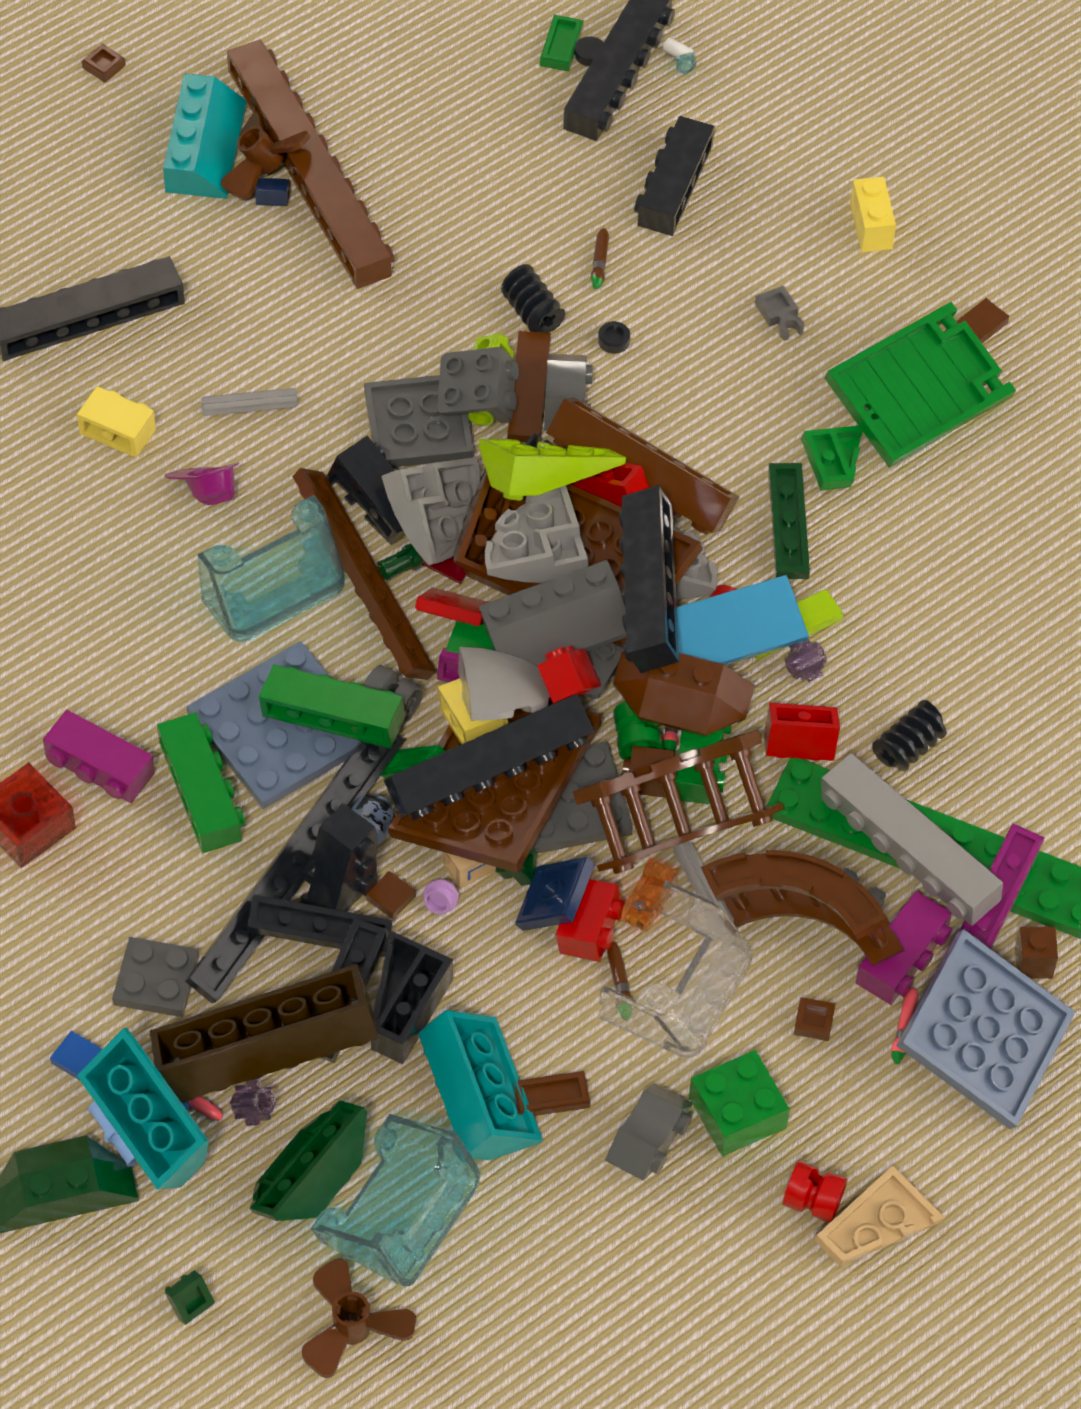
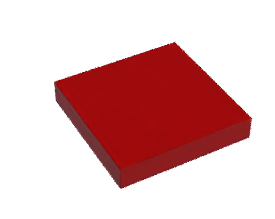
[415,587,489,626]

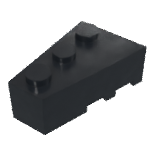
[326,435,405,545]
[299,803,378,911]
[371,930,453,1064]

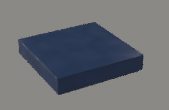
[515,857,595,931]

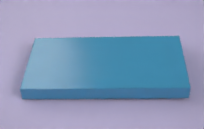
[677,575,809,665]

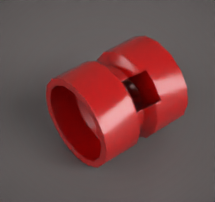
[782,1160,848,1223]

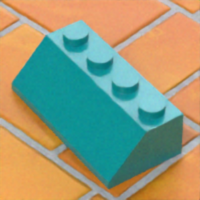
[163,73,247,199]
[418,1010,543,1160]
[77,1028,209,1190]

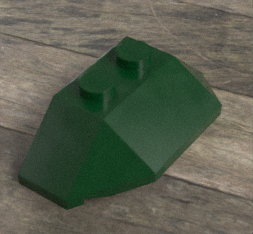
[250,1100,367,1221]
[0,1135,139,1233]

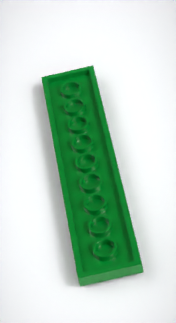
[766,758,1081,939]

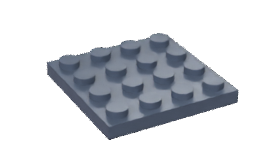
[187,641,359,810]
[896,929,1076,1129]

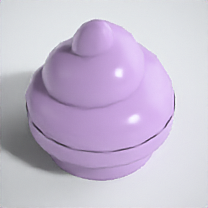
[423,879,459,914]

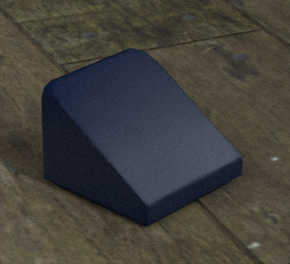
[255,178,289,206]

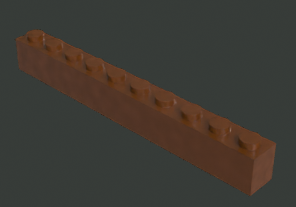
[227,39,394,289]

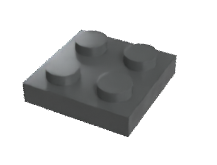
[112,937,199,1017]

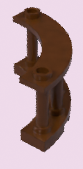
[573,730,784,874]
[701,850,905,967]

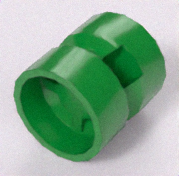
[613,701,663,760]

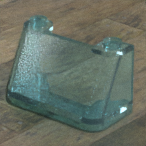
[197,495,345,642]
[311,1114,480,1286]

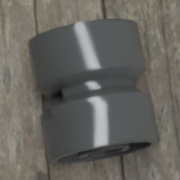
[363,665,423,726]

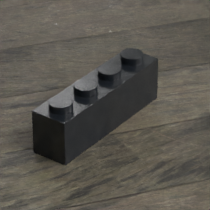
[634,116,715,236]

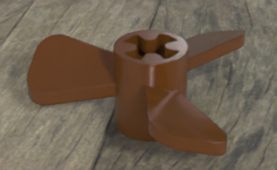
[221,113,311,199]
[302,1258,416,1378]

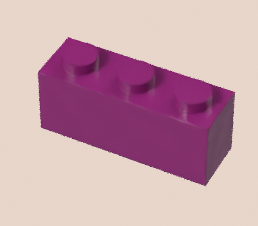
[43,709,155,804]
[855,891,952,1005]

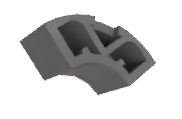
[544,354,593,431]
[605,1083,693,1181]

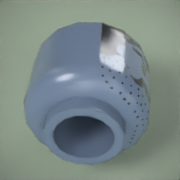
[351,795,395,846]

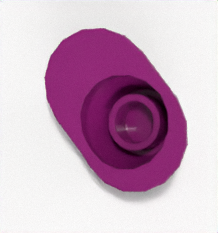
[165,462,239,505]

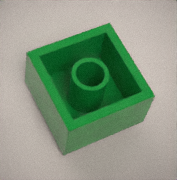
[689,1050,790,1157]

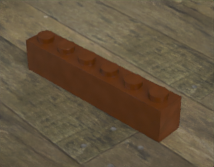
[546,397,740,534]

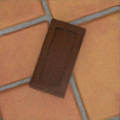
[513,1071,590,1116]

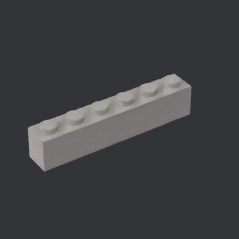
[821,753,1003,926]

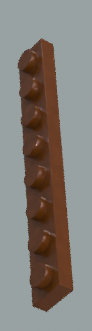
[292,468,436,680]

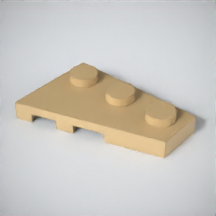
[814,1165,945,1266]

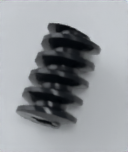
[501,264,565,333]
[872,700,947,772]

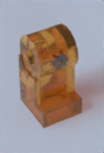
[620,858,677,932]

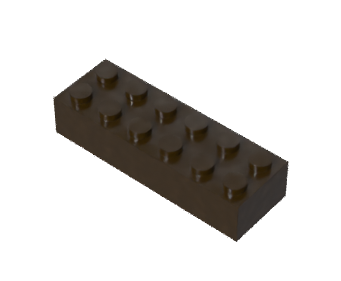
[150,964,379,1102]

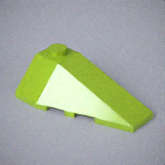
[479,439,626,500]

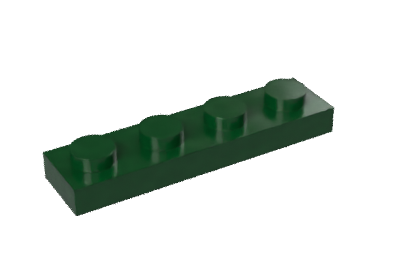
[768,463,810,579]

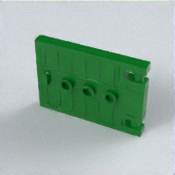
[824,302,1016,468]

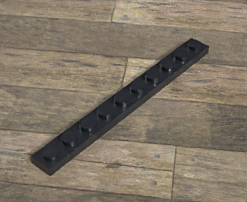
[185,734,405,1004]

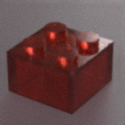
[0,762,76,868]

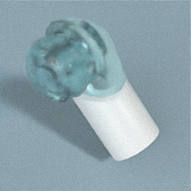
[663,37,696,74]

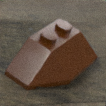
[453,471,526,577]
[613,651,755,737]

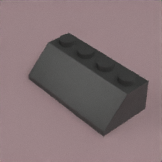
[479,560,626,666]

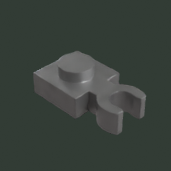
[755,285,804,341]

